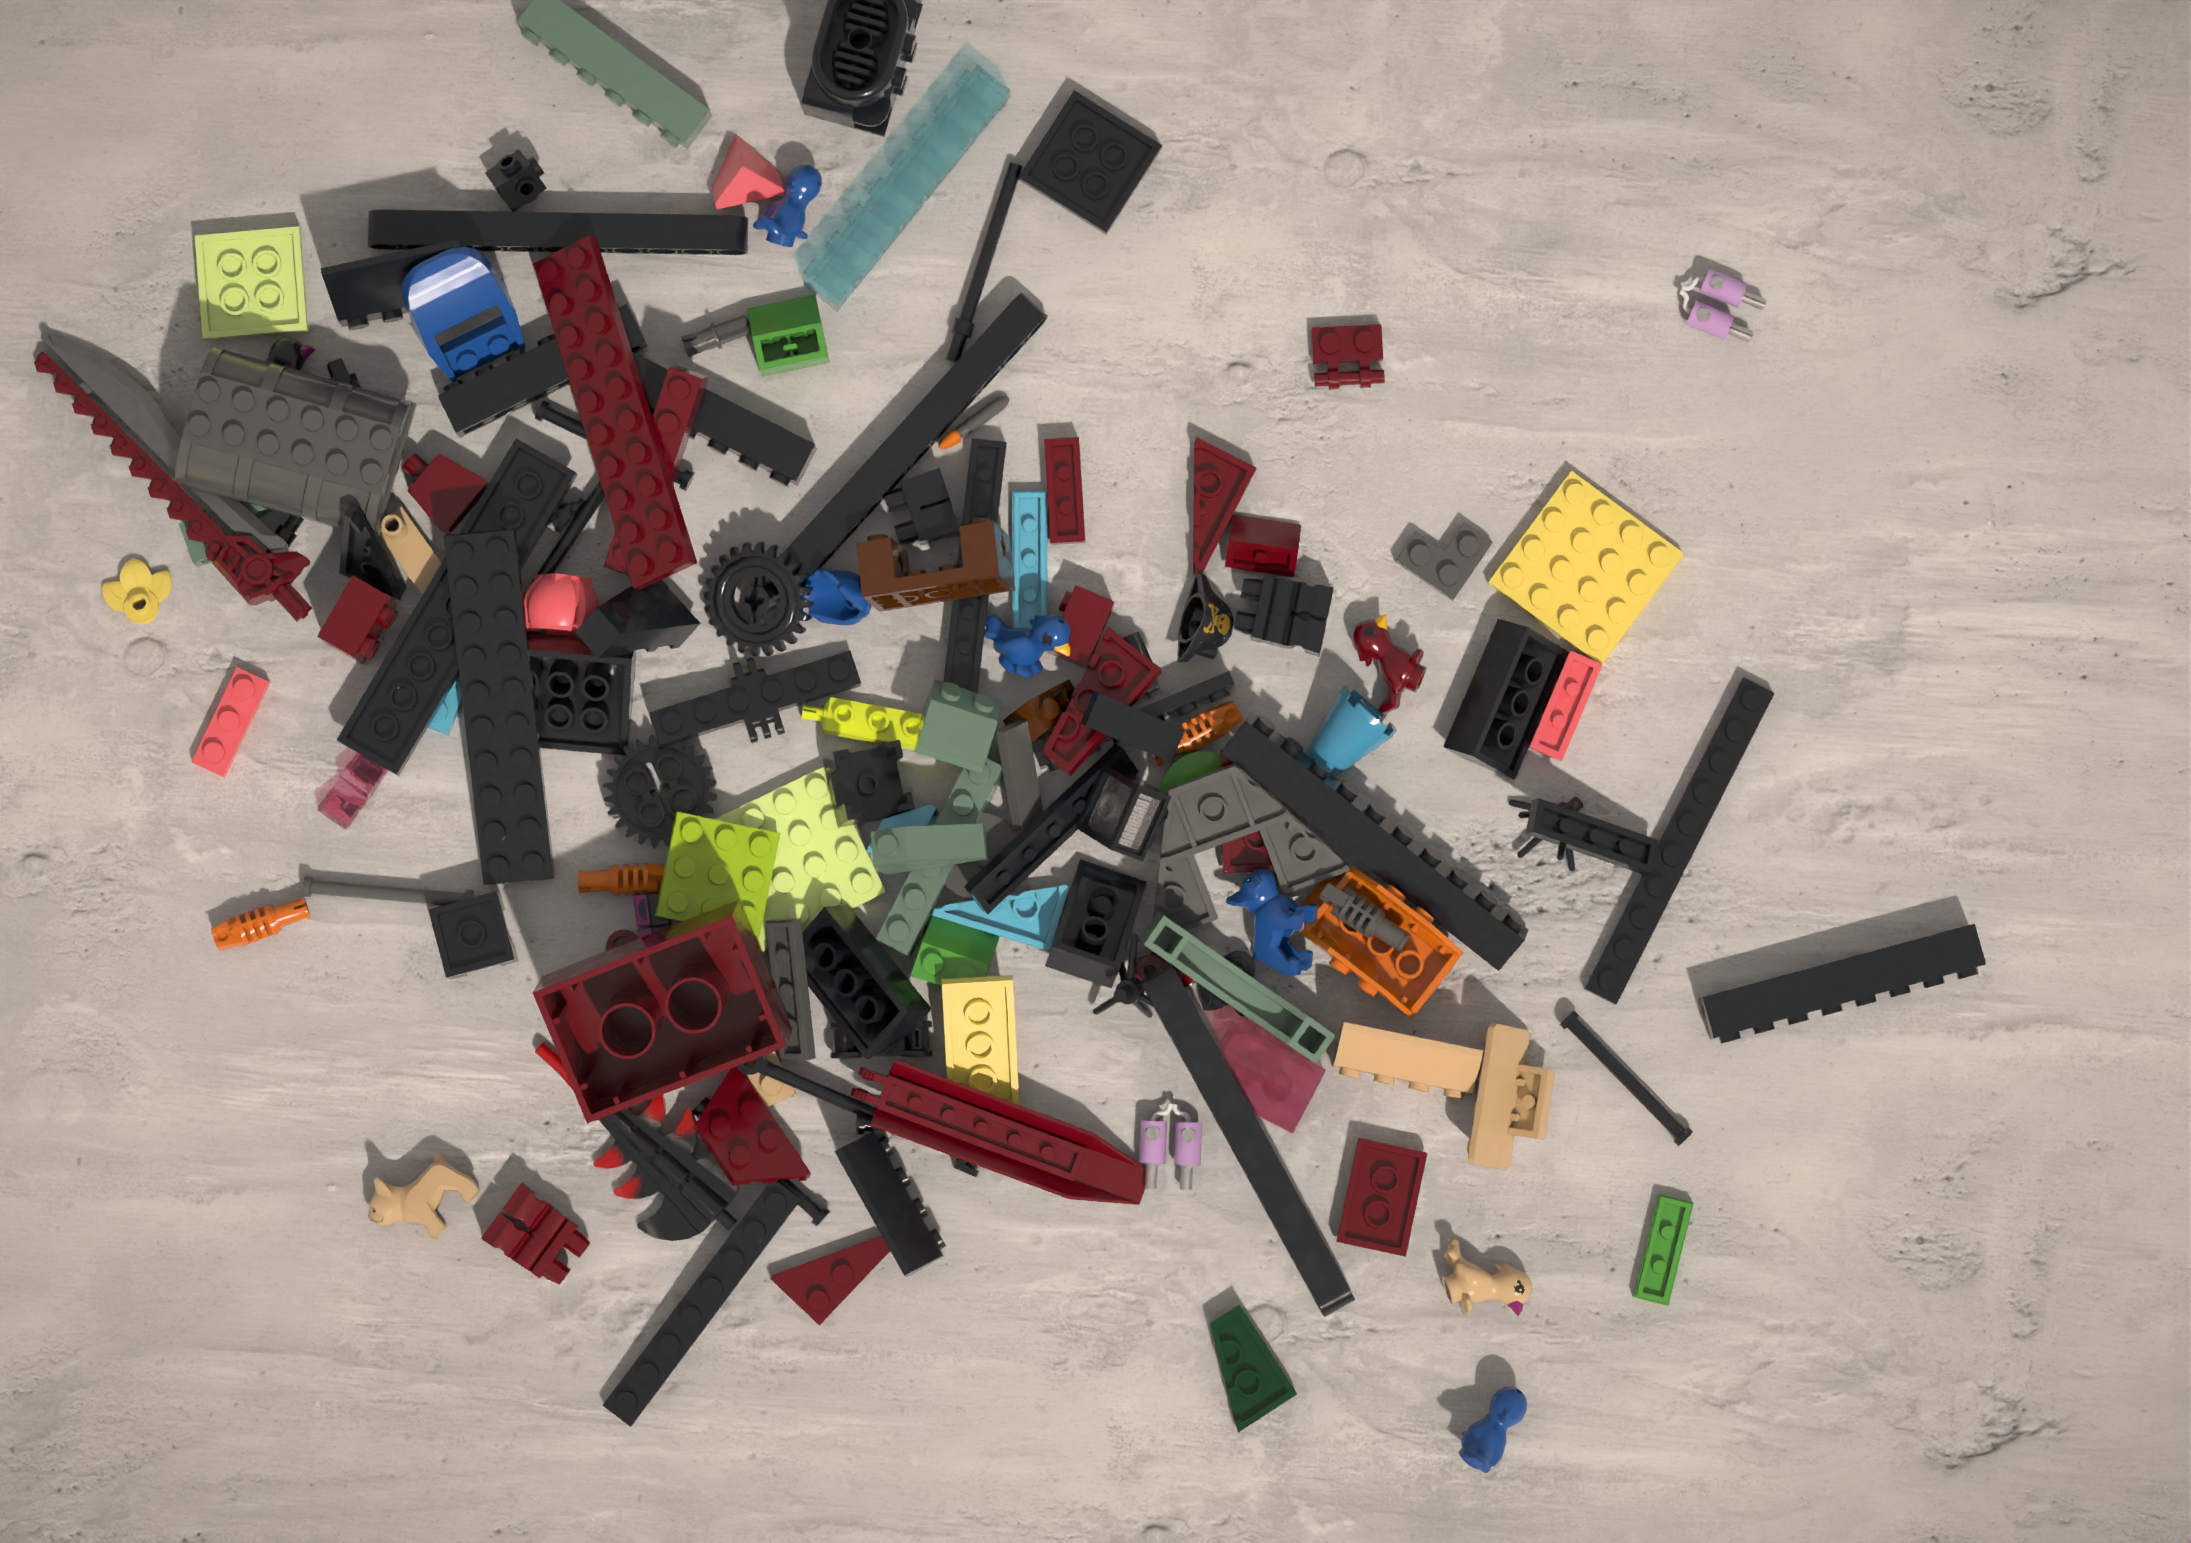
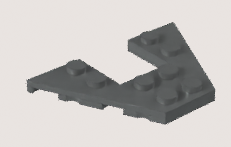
[1153,763,1350,931]

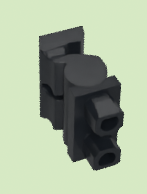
[1234,575,1334,657]

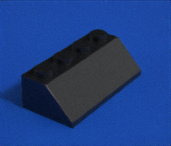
[1443,619,1569,780]
[802,904,932,1059]
[834,1132,946,1277]

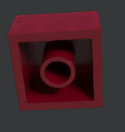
[317,576,398,665]

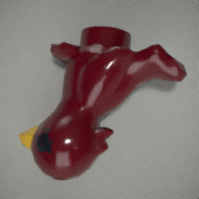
[1352,614,1427,714]

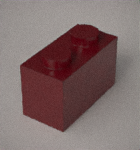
[1048,585,1115,669]

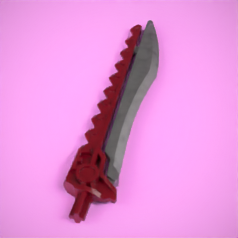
[34,332,312,622]

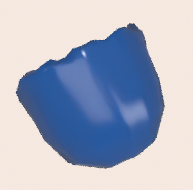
[804,569,872,626]

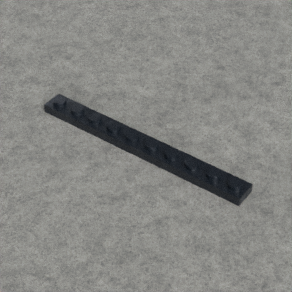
[1584,677,1775,1005]

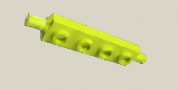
[801,697,921,751]

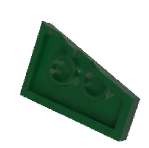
[1210,1305,1297,1433]

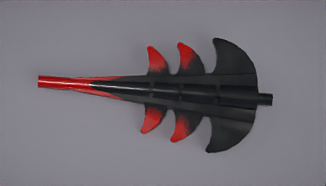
[535,1042,740,1241]

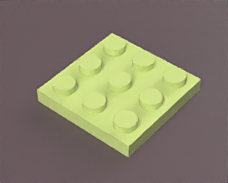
[194,226,309,341]

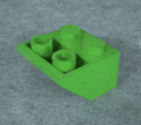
[747,294,830,377]

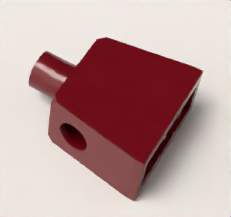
[402,453,488,535]

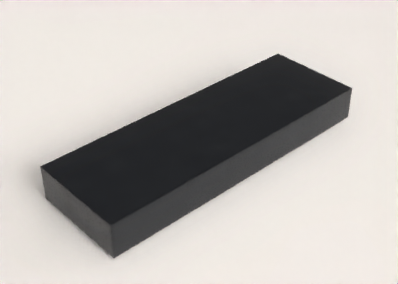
[1080,691,1185,762]

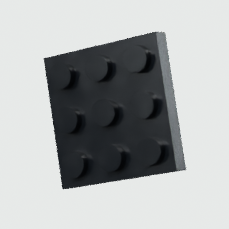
[1018,90,1162,235]

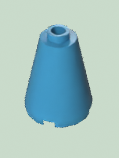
[1305,685,1397,777]

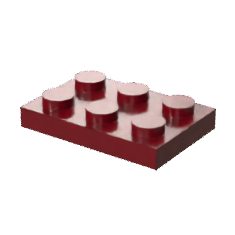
[1336,1138,1427,1257]

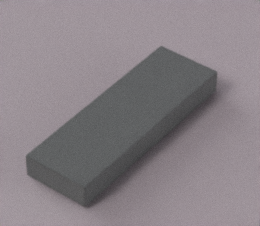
[996,720,1043,832]

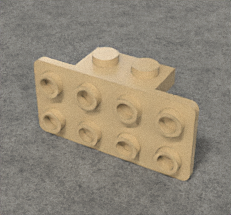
[1467,1023,1555,1170]

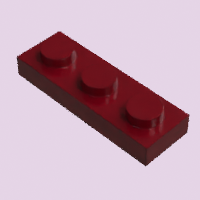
[1044,437,1086,545]

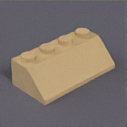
[1332,1022,1483,1100]

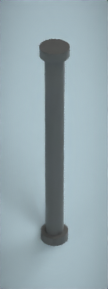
[303,876,474,905]

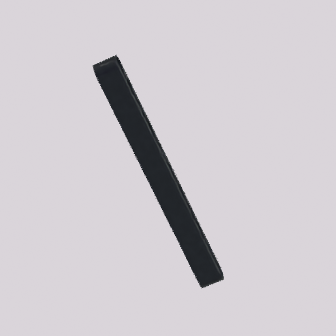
[368,210,748,255]
[783,293,1048,586]
[1140,964,1355,1317]

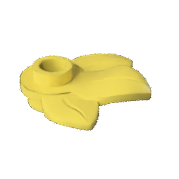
[102,558,172,624]

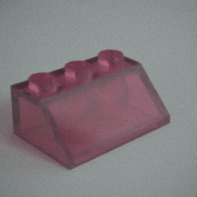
[1218,1021,1326,1134]

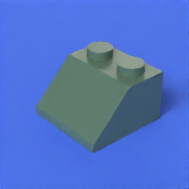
[914,679,1002,774]

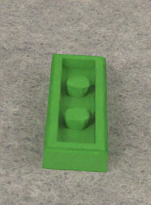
[1633,1194,1694,1306]

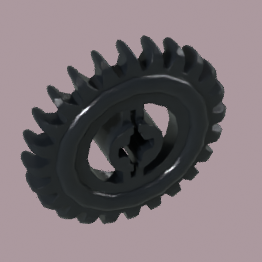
[703,541,815,657]

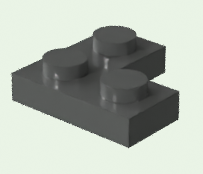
[1395,523,1493,601]

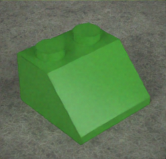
[911,916,1000,988]

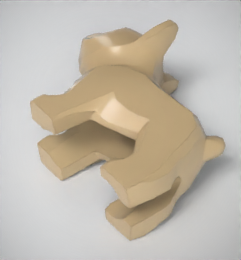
[368,1153,481,1240]

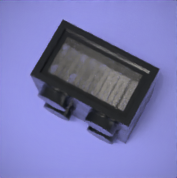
[1075,764,1171,861]

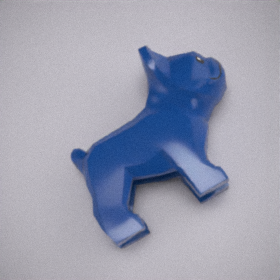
[1226,868,1318,976]

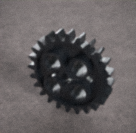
[603,735,717,849]

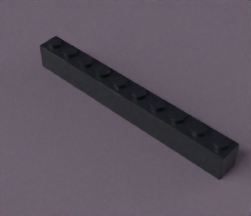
[1221,712,1529,971]

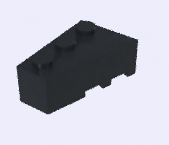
[575,580,701,659]

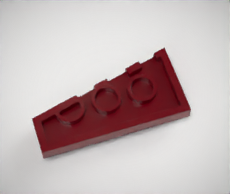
[1042,627,1162,777]

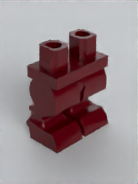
[481,1183,591,1285]

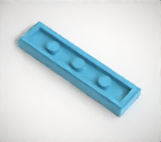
[1012,491,1048,630]

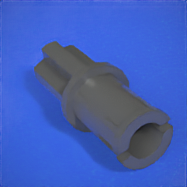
[681,315,751,357]

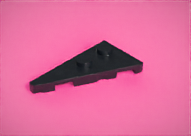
[339,504,406,600]

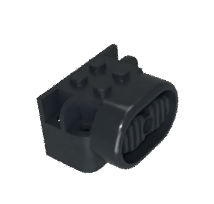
[802,0,923,137]

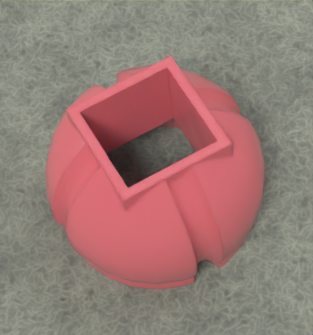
[523,573,600,637]

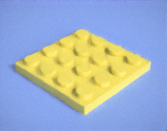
[1488,471,1684,664]

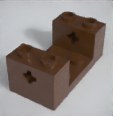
[856,518,1015,612]

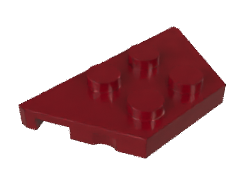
[694,1066,811,1186]

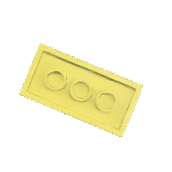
[941,975,1019,1105]

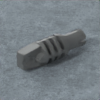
[1320,883,1411,952]

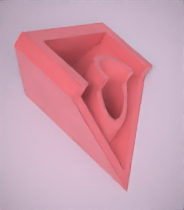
[712,134,785,210]

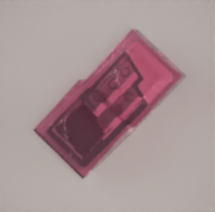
[318,753,388,830]

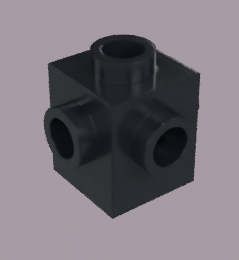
[485,149,547,212]

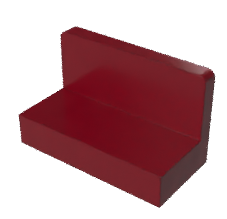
[1225,515,1301,577]

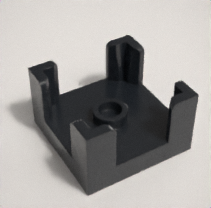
[823,740,915,828]
[428,891,519,980]

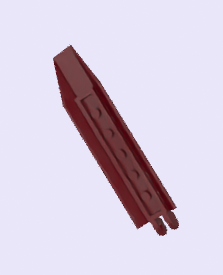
[850,1059,1145,1205]

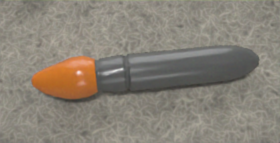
[938,396,1009,449]

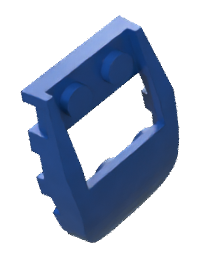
[402,247,526,382]

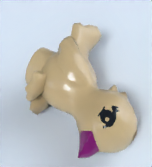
[1442,1238,1532,1316]

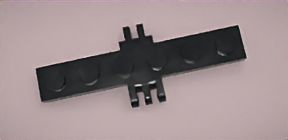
[649,651,861,748]

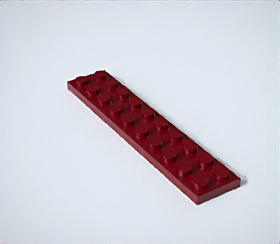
[533,236,697,589]

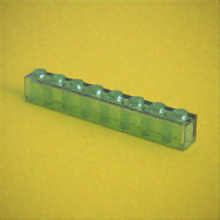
[803,64,1011,312]

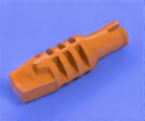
[1153,701,1243,766]
[578,863,665,896]
[211,897,311,950]

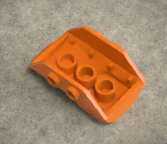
[1300,866,1464,1019]

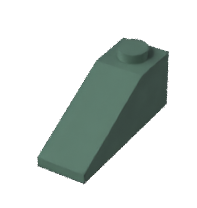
[871,823,988,875]

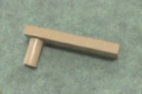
[379,507,442,595]

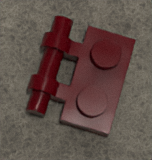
[1311,324,1385,390]

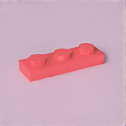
[1529,651,1603,762]
[191,667,270,778]

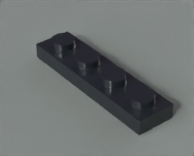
[1526,798,1658,875]

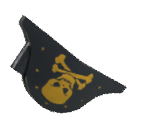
[1177,573,1234,663]

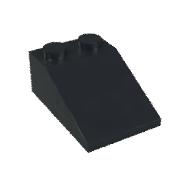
[1045,859,1147,989]

